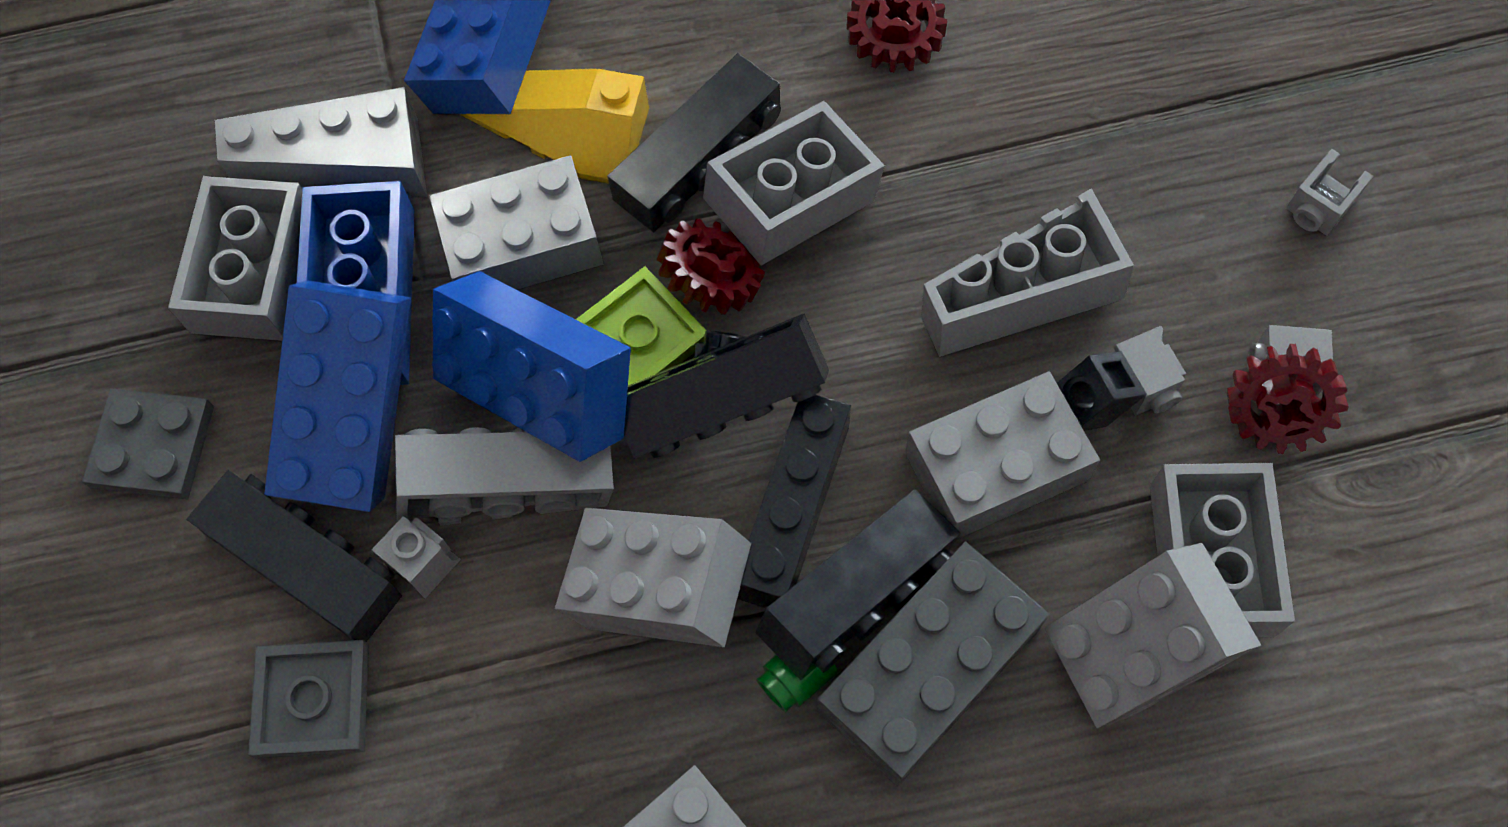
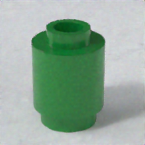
[756,655,838,713]

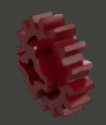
[846,0,947,73]
[656,218,765,315]
[1227,344,1349,454]

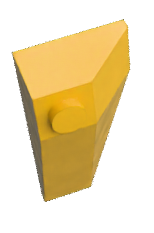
[460,69,649,184]

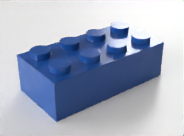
[404,0,551,114]
[297,181,415,385]
[432,271,631,462]
[264,280,411,512]

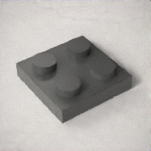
[82,388,214,500]
[248,640,369,759]

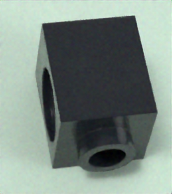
[1057,351,1147,431]

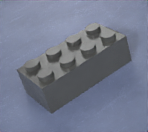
[817,541,1050,787]

